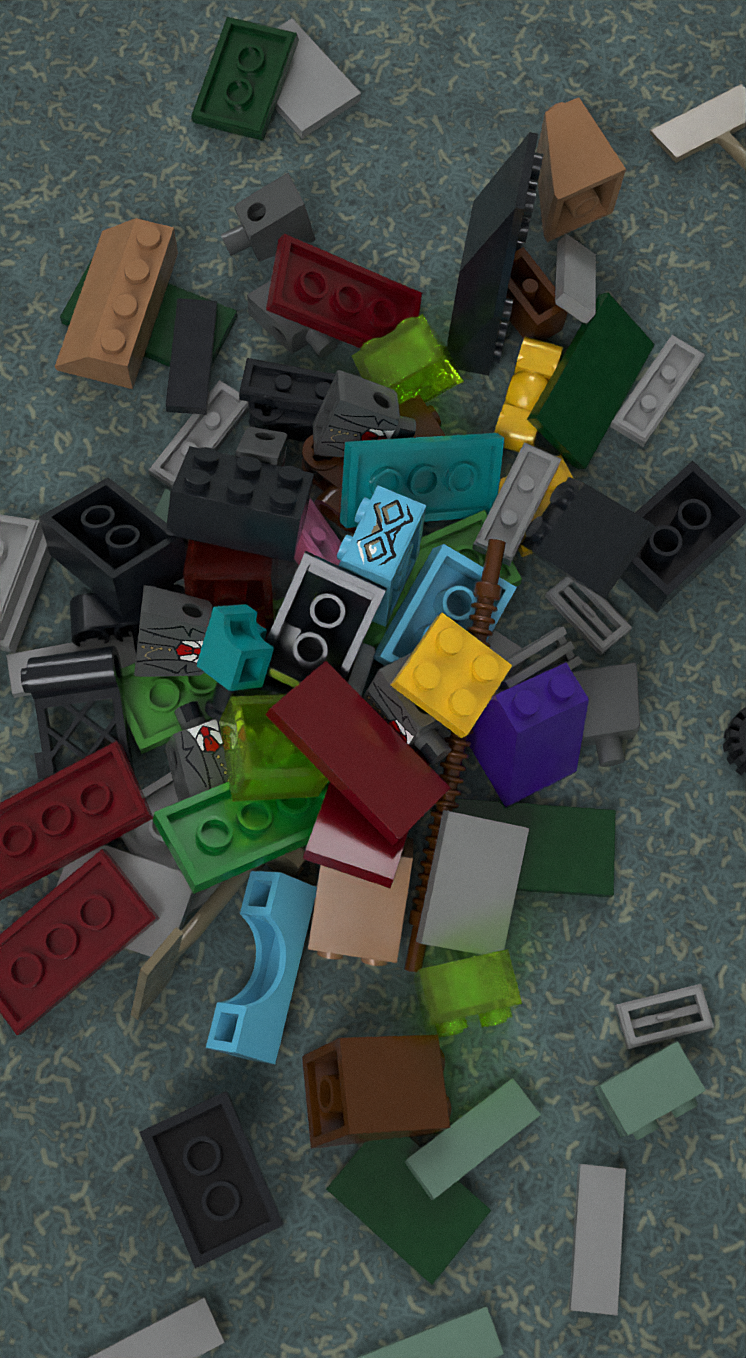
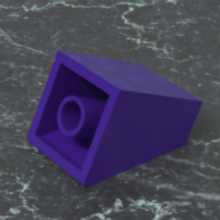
[467,662,589,808]

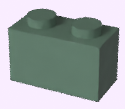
[593,1041,706,1140]

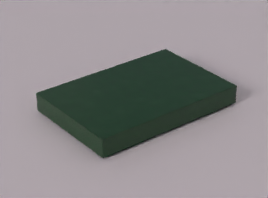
[191,17,299,141]
[326,1137,491,1285]

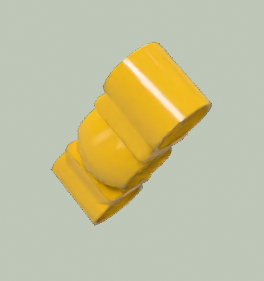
[494,336,564,452]

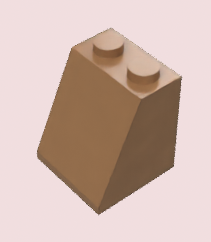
[537,97,626,242]
[308,838,413,966]

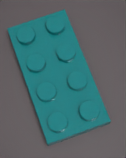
[340,433,504,528]

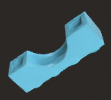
[206,871,317,1064]

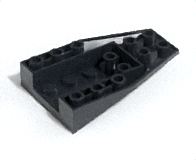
[443,132,543,376]

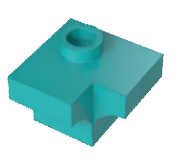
[196,604,274,691]

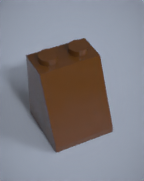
[302,1034,451,1148]

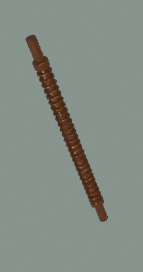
[404,539,506,973]

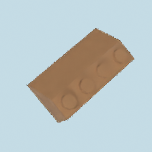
[55,218,178,389]

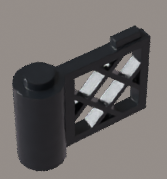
[21,646,134,779]

